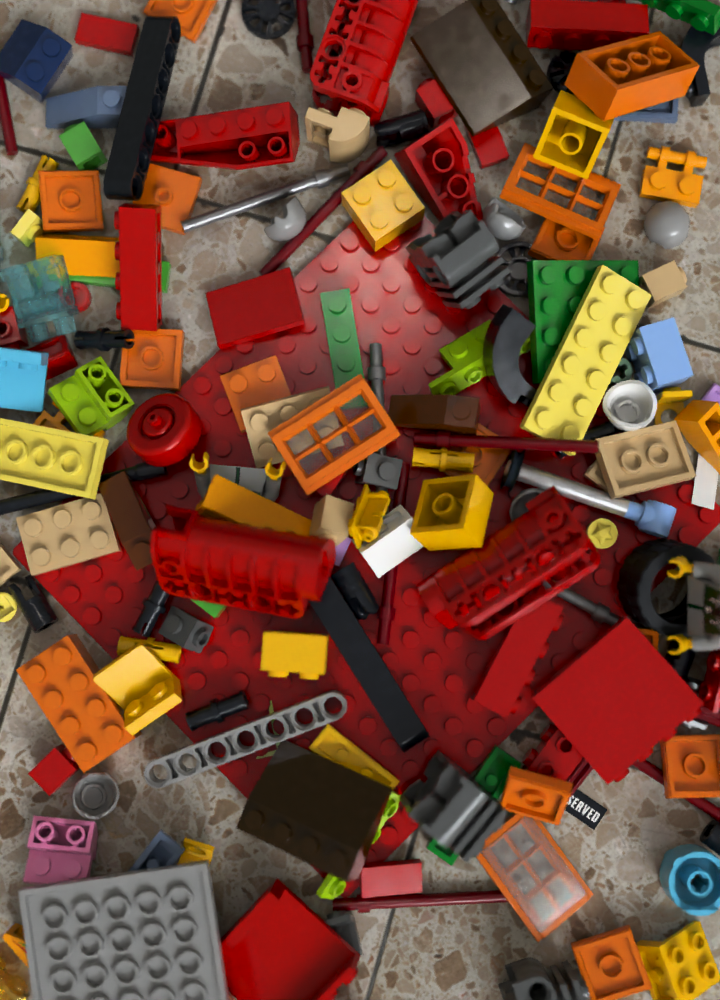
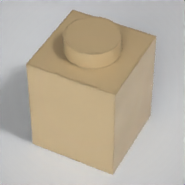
[639,260,687,309]
[309,494,354,546]

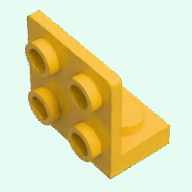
[93,642,182,736]
[636,921,720,1000]

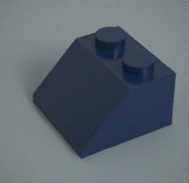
[0,19,73,103]

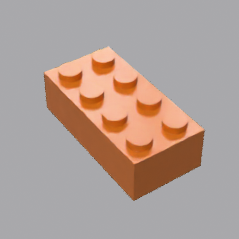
[564,31,700,121]
[16,634,142,773]

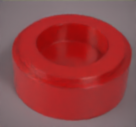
[60,282,92,313]

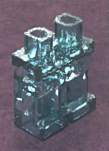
[0,255,79,343]

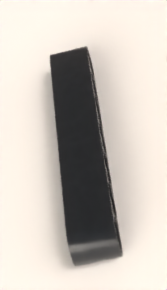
[103,16,181,201]
[308,576,430,753]

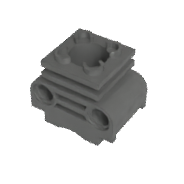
[405,210,511,309]
[399,750,508,863]
[498,957,590,1000]

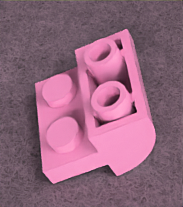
[23,816,98,885]

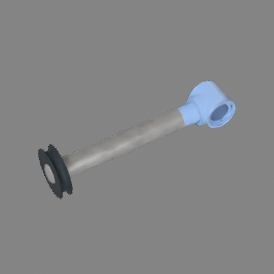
[500,449,677,539]

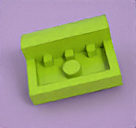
[48,356,135,436]

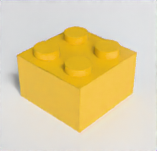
[532,90,614,180]
[341,159,425,252]
[410,474,494,551]
[261,630,329,680]

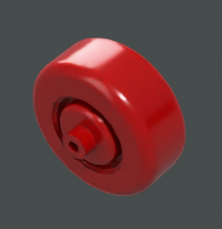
[126,393,202,467]

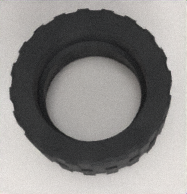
[617,538,716,637]

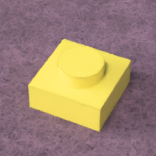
[11,209,43,247]

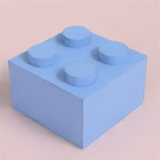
[625,317,694,393]

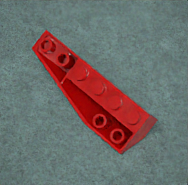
[151,102,300,170]

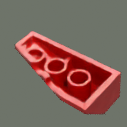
[394,118,483,222]

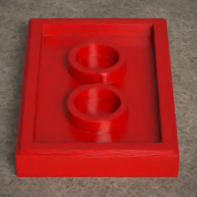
[205,267,305,349]

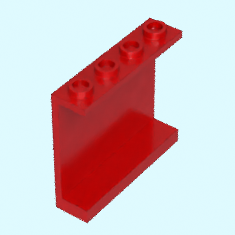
[532,615,704,785]
[220,878,361,1000]

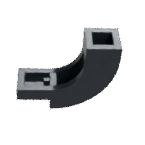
[679,26,720,107]
[483,305,537,408]

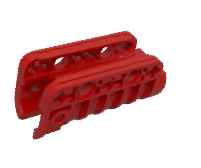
[310,0,419,127]
[417,485,601,640]
[150,504,336,619]

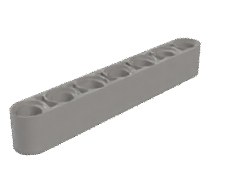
[144,690,347,788]

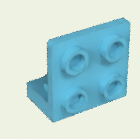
[0,347,49,412]

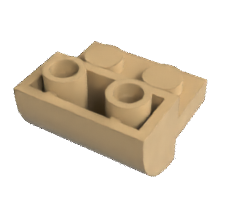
[304,107,370,163]

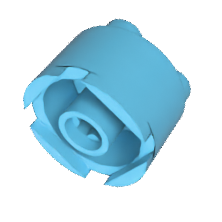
[659,844,720,916]

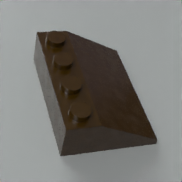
[410,0,553,137]
[236,740,393,882]

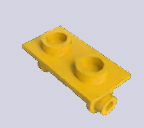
[348,484,391,549]

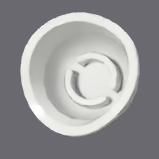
[602,380,657,432]

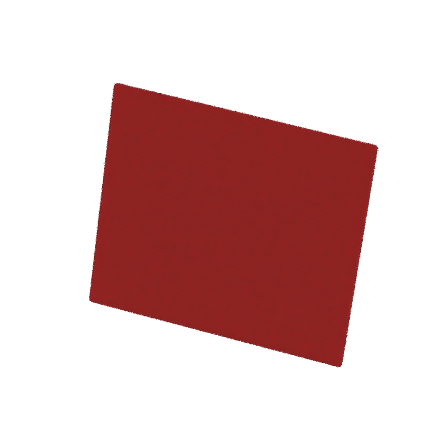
[13,215,720,898]

